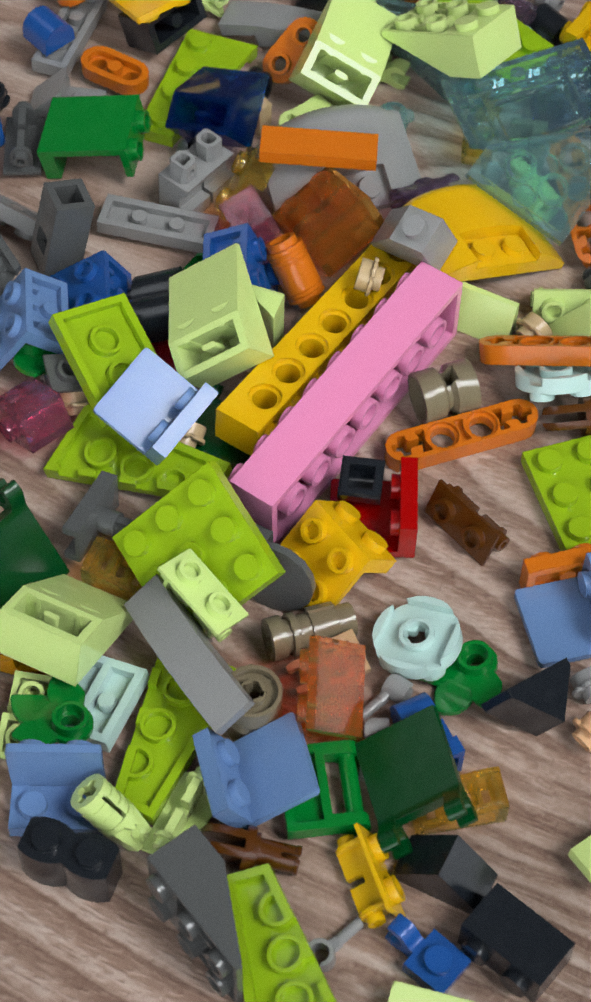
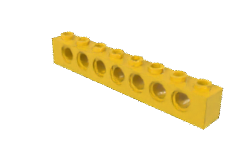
[215,244,417,456]

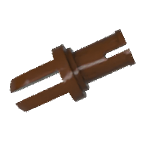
[542,396,591,437]
[200,823,303,876]

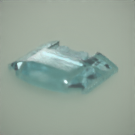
[440,38,591,153]

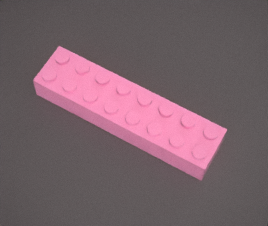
[228,261,463,545]

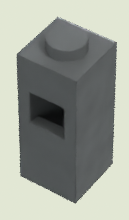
[30,178,95,276]

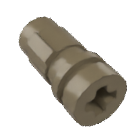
[261,601,358,662]

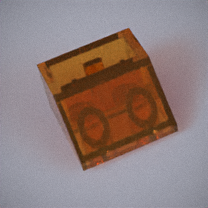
[271,167,384,278]
[297,635,366,742]

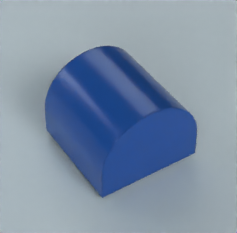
[23,5,75,56]

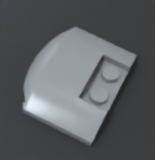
[255,104,426,235]

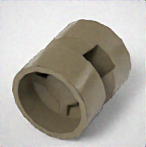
[408,358,481,424]
[226,664,283,741]

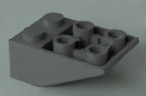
[146,824,243,1002]

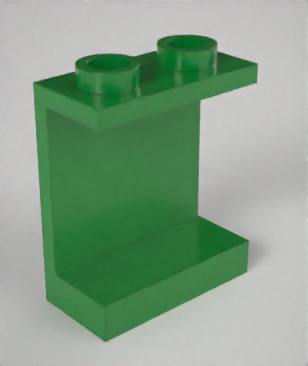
[37,94,151,179]

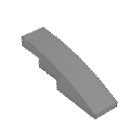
[218,1,322,47]
[124,574,256,735]

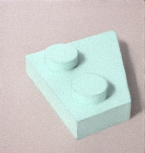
[66,655,149,753]

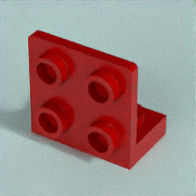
[330,457,418,558]

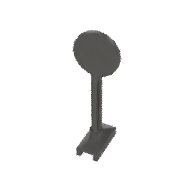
[62,471,316,611]

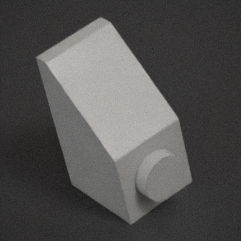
[371,205,458,270]

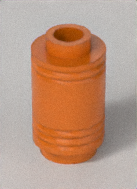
[266,232,325,309]

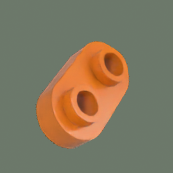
[263,17,317,85]
[81,46,149,95]

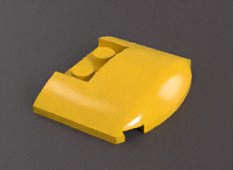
[404,184,565,282]

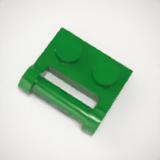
[284,740,371,840]

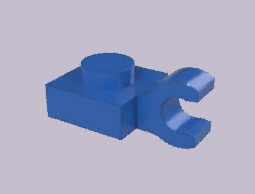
[385,914,472,994]

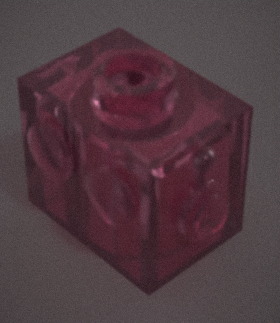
[218,185,283,252]
[0,377,74,453]

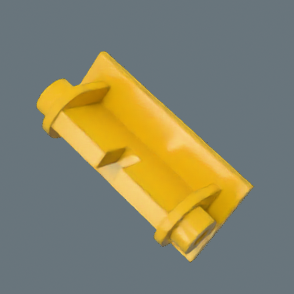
[335,823,406,929]

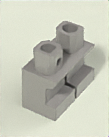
[159,128,235,213]

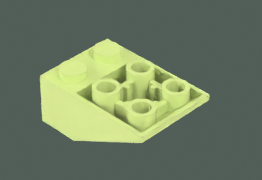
[289,0,397,106]
[381,0,522,79]
[168,243,274,388]
[0,574,133,687]

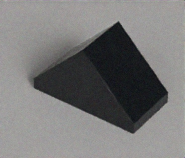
[480,658,571,736]
[392,835,498,914]

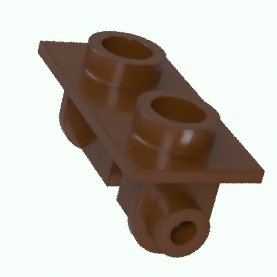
[424,479,510,566]

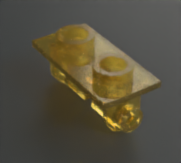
[214,146,276,226]

